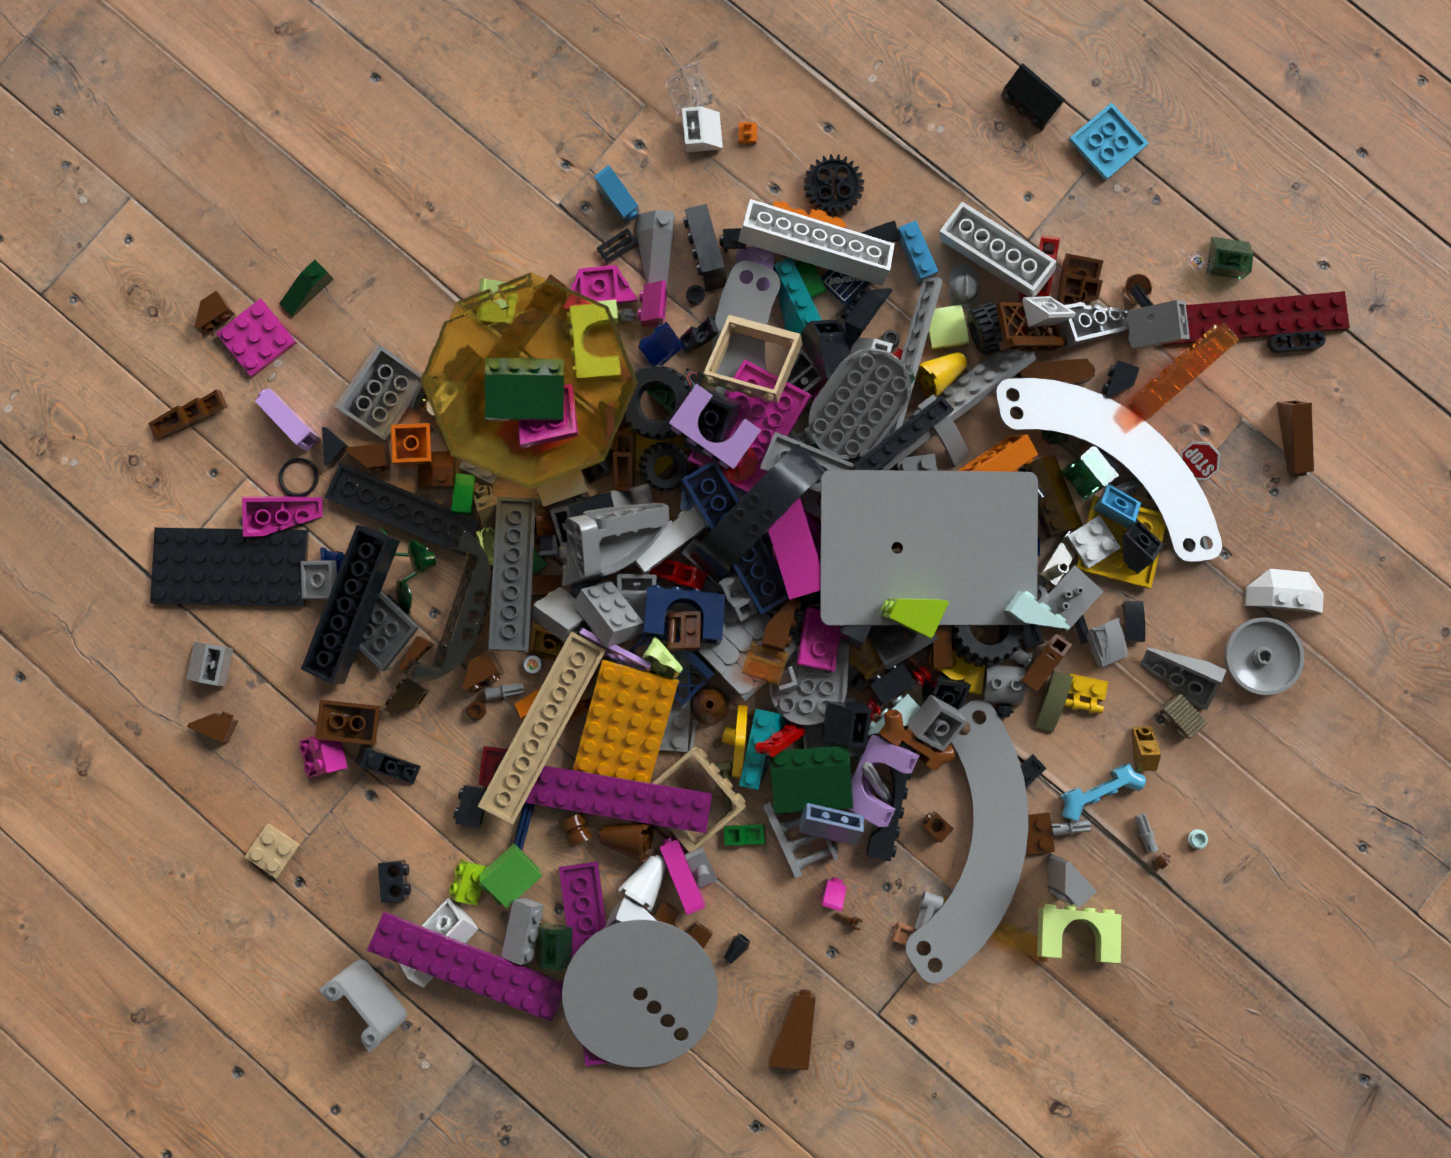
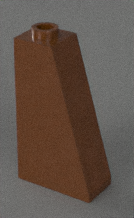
[1016,358,1095,385]
[1277,400,1314,476]
[768,989,816,1070]

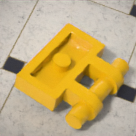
[1064,674,1108,714]

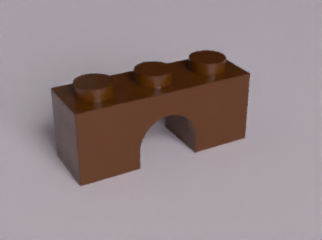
[653,900,713,949]

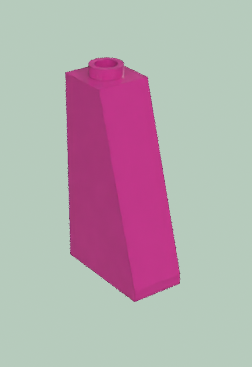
[660,836,706,915]

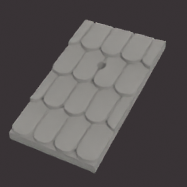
[665,578,799,701]

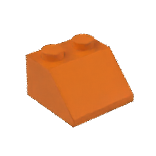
[391,423,432,466]

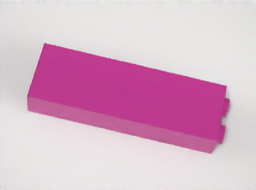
[768,498,821,600]

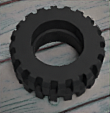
[620,365,693,440]
[951,625,1025,667]

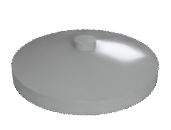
[1224,618,1304,695]

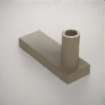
[1038,530,1076,588]

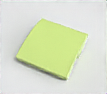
[928,305,969,350]

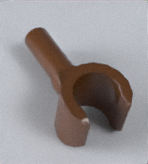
[835,912,863,930]

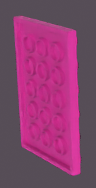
[688,359,812,493]

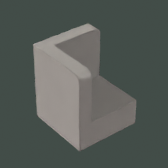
[775,666,799,693]

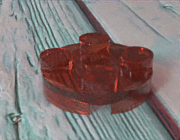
[719,447,759,483]

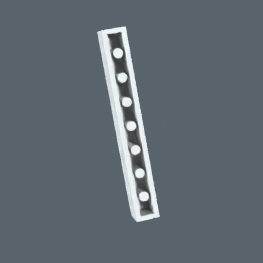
[634,483,747,574]

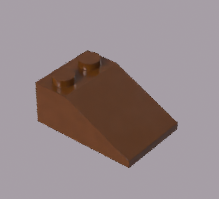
[315,700,381,745]

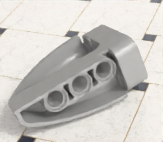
[565,503,669,578]

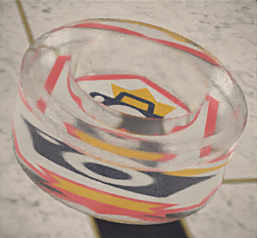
[1188,251,1208,271]

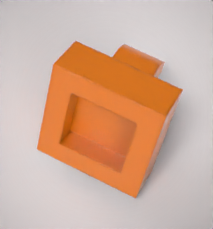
[738,122,757,144]

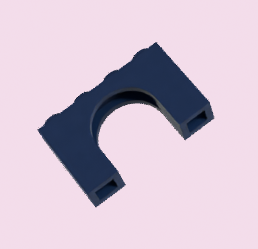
[642,585,725,645]

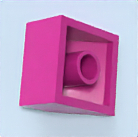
[638,280,667,328]

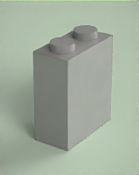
[532,587,590,642]

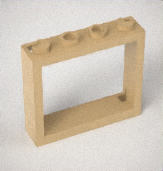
[703,315,802,403]
[653,746,746,853]

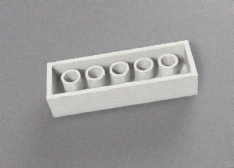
[940,202,1057,297]

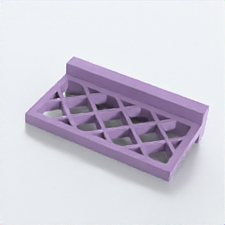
[579,628,652,672]

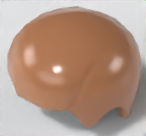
[1123,273,1153,304]

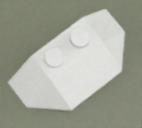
[1245,569,1324,613]

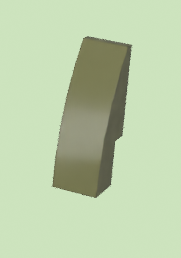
[1034,671,1073,733]

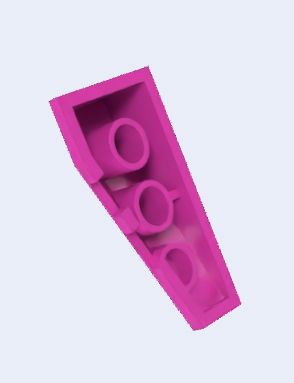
[242,496,323,537]

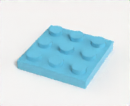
[1068,102,1149,181]

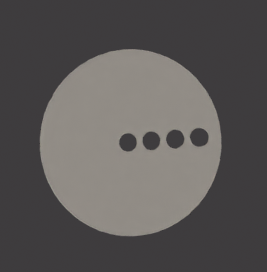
[562,919,718,1067]

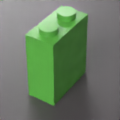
[479,843,542,908]

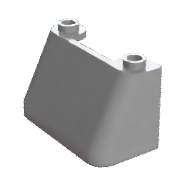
[319,959,407,1053]

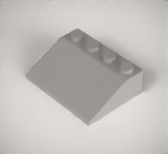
[334,344,426,440]

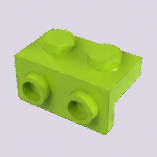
[449,859,487,905]

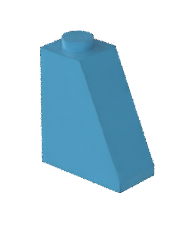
[594,165,639,223]

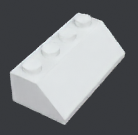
[399,897,478,988]

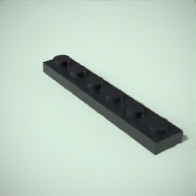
[853,395,954,470]

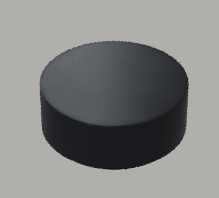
[686,285,705,305]

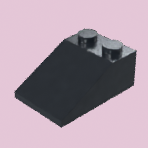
[684,389,742,461]

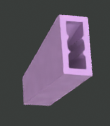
[255,388,321,452]

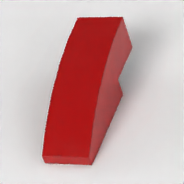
[650,559,707,590]

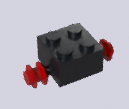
[867,663,932,720]

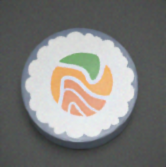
[523,655,543,674]

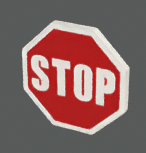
[1180,442,1220,480]

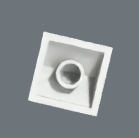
[1022,296,1076,327]

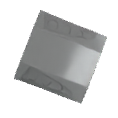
[1087,618,1128,668]

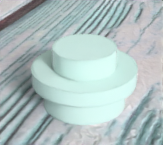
[1188,829,1208,849]

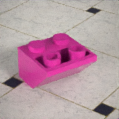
[299,736,347,778]

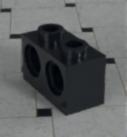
[378,859,411,903]

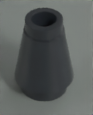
[723,933,751,964]

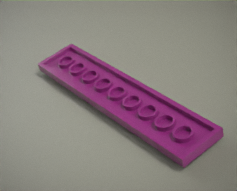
[525,765,713,833]
[559,861,610,1066]
[366,912,563,1022]

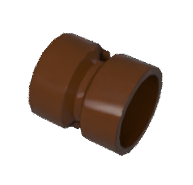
[559,812,593,848]

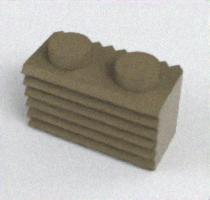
[1160,694,1208,739]

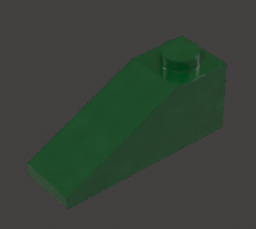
[279,259,333,317]

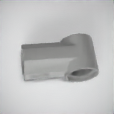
[914,891,944,930]

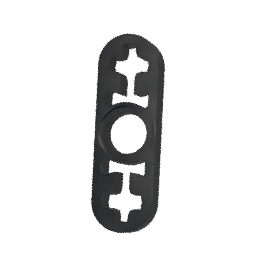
[1268,331,1326,353]

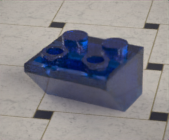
[638,322,683,366]

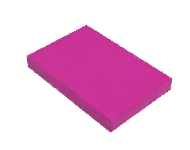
[796,607,841,672]

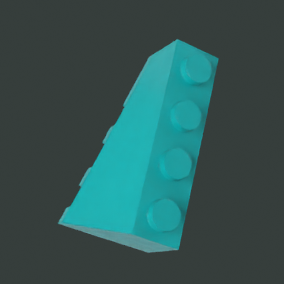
[773,257,822,334]
[739,709,791,790]

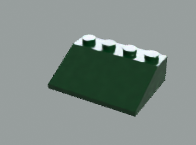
[485,358,564,421]
[770,746,853,814]

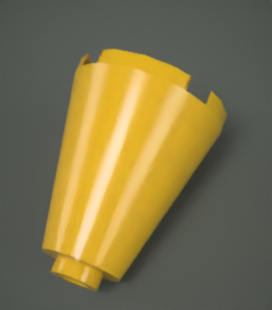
[915,352,967,397]

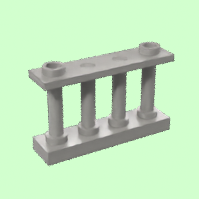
[763,801,840,878]

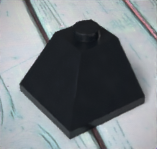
[1122,519,1164,574]

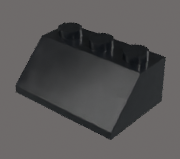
[1001,63,1066,131]

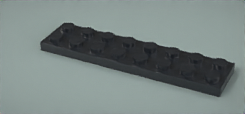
[325,463,481,556]

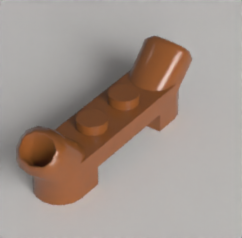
[879,709,955,771]

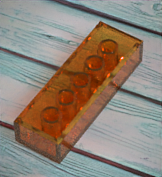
[1128,323,1240,421]

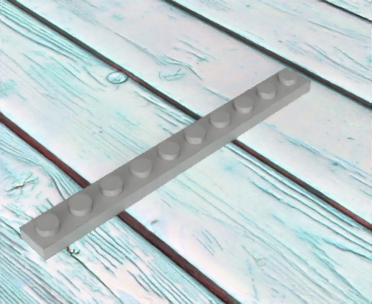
[881,277,943,442]

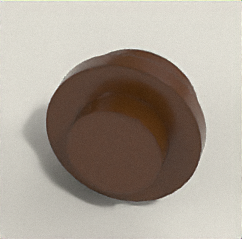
[467,701,487,720]
[1152,852,1171,870]

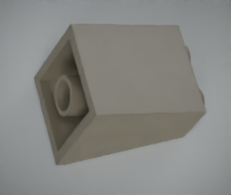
[536,456,590,512]

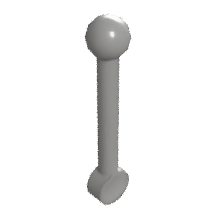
[688,718,699,759]

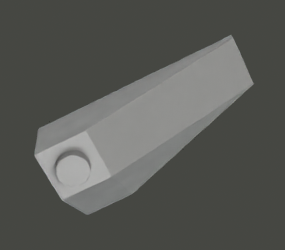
[636,210,675,286]
[1059,302,1129,349]
[1141,647,1226,710]

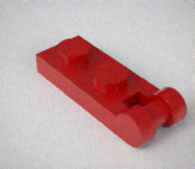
[755,723,805,757]

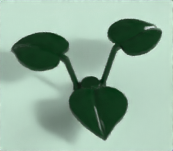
[378,528,436,614]

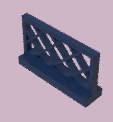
[629,621,716,706]

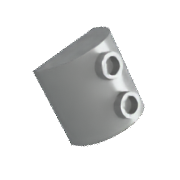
[982,665,1026,705]

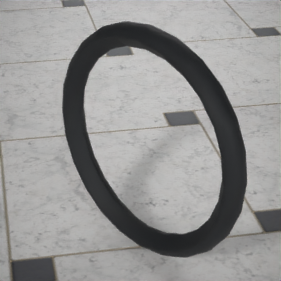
[279,457,319,497]

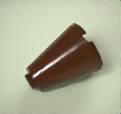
[691,686,729,725]
[597,823,654,862]

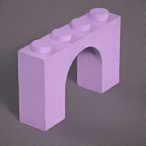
[669,384,761,470]
[849,734,919,827]

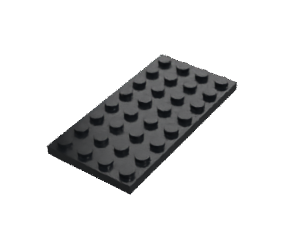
[150,527,309,607]

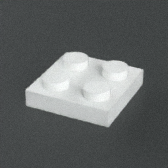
[1066,515,1121,569]

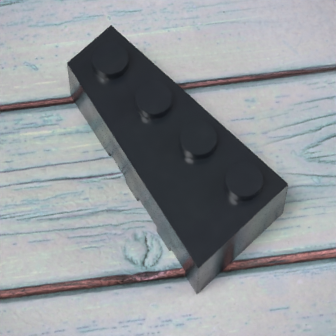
[683,204,726,292]

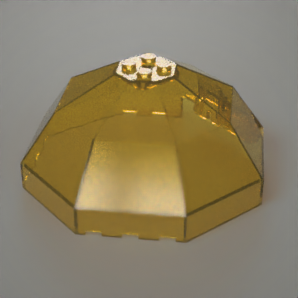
[420,273,639,490]

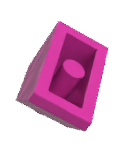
[820,877,847,912]

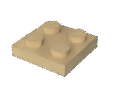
[245,824,301,879]

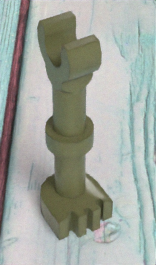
[715,761,736,819]

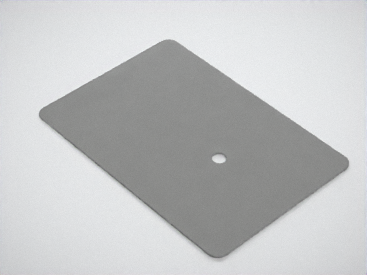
[821,470,1038,625]

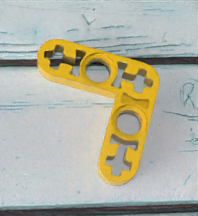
[732,705,748,778]

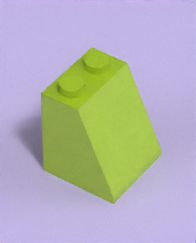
[881,598,949,638]

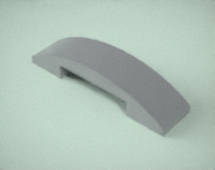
[918,395,970,467]

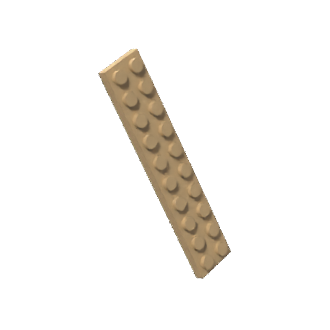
[478,631,606,824]

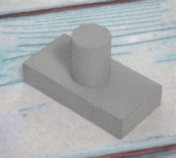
[685,847,717,888]

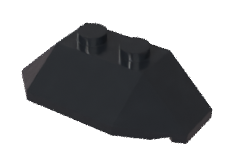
[838,288,893,351]

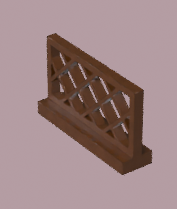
[996,302,1068,351]

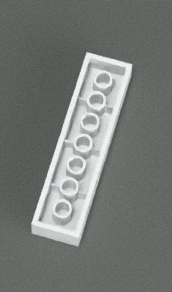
[738,199,894,286]

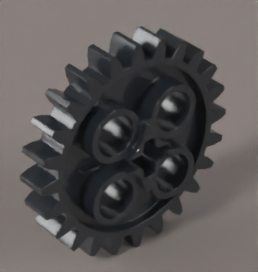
[803,154,864,216]

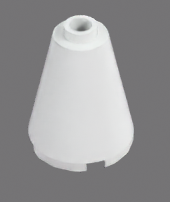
[618,854,667,912]

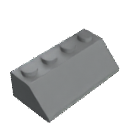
[1047,854,1097,908]

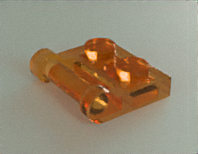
[742,641,789,685]

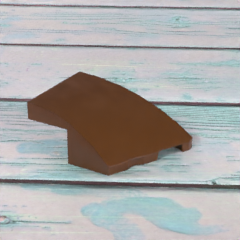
[1057,253,1104,306]

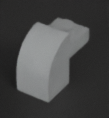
[718,573,757,622]

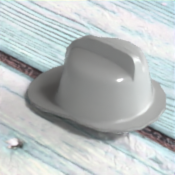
[949,264,979,308]

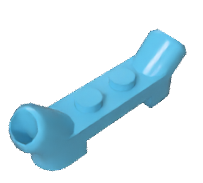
[1061,763,1146,821]

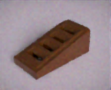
[398,636,434,672]

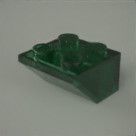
[1206,237,1254,279]
[1062,445,1118,501]
[536,922,573,971]

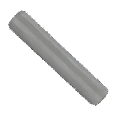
[861,762,893,804]

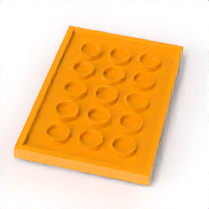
[573,660,679,783]

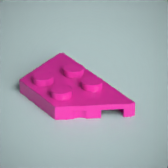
[565,265,637,309]

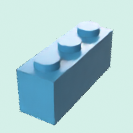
[898,221,939,285]

